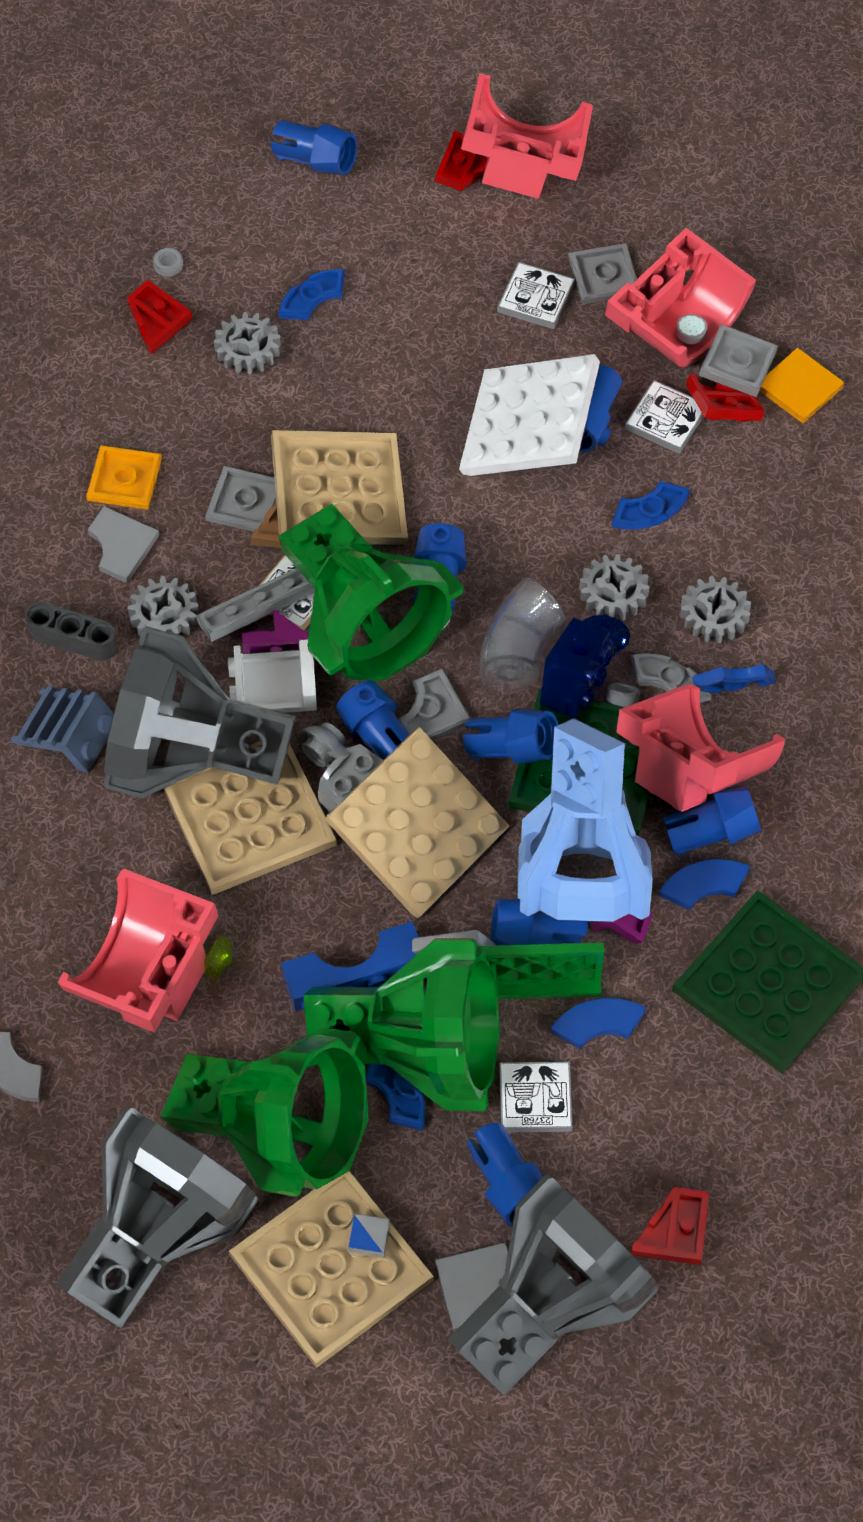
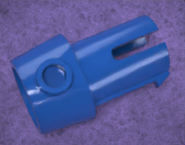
[271,120,358,175]
[579,365,623,453]
[411,523,467,614]
[336,680,410,760]
[463,708,559,764]
[663,785,761,856]
[490,898,588,945]
[467,1122,543,1227]

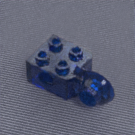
[540,615,630,719]

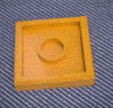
[759,347,844,424]
[86,445,162,510]

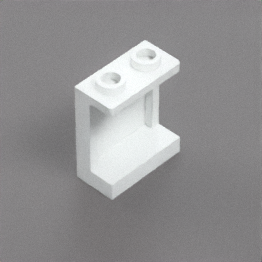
[228,639,317,713]

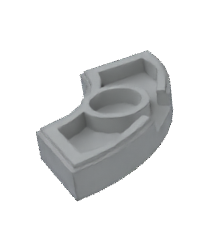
[630,653,712,702]
[0,1032,43,1102]

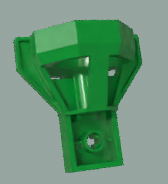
[279,504,464,681]
[303,938,500,1111]
[161,1028,369,1196]

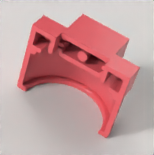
[461,74,593,199]
[605,228,756,368]
[616,683,785,812]
[58,869,218,1033]

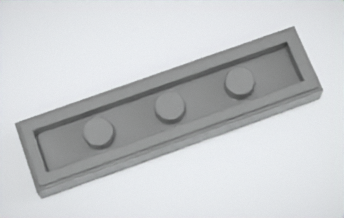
[196,568,315,642]

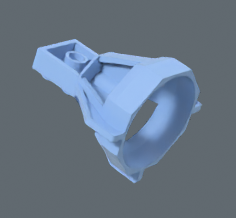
[518,719,653,922]

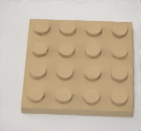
[271,430,408,545]
[324,727,509,918]
[163,741,337,895]
[229,1171,434,1368]

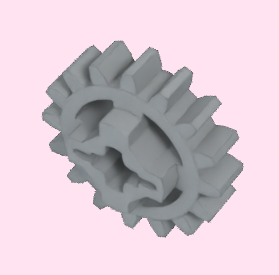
[214,312,281,375]
[579,554,650,621]
[128,576,199,637]
[680,576,751,643]

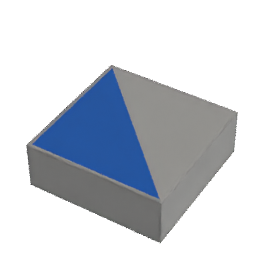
[347,1214,390,1258]

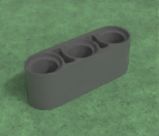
[25,602,118,660]

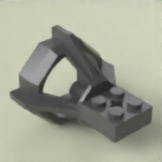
[104,627,296,798]
[55,1106,258,1328]
[448,1174,659,1395]

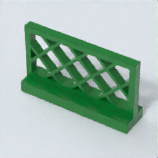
[477,943,604,999]

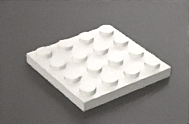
[459,354,600,476]

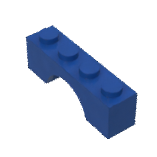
[281,921,419,1012]

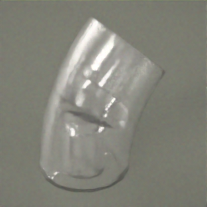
[478,578,565,689]

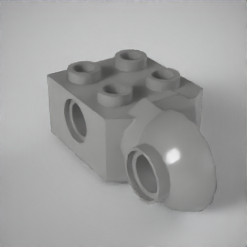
[297,722,383,815]

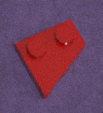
[434,130,488,192]
[127,280,192,354]
[685,374,765,422]
[631,1187,710,1265]

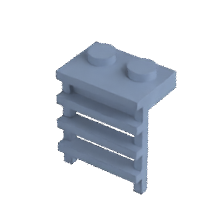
[10,686,114,773]

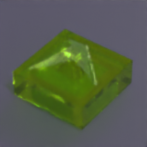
[204,935,233,981]

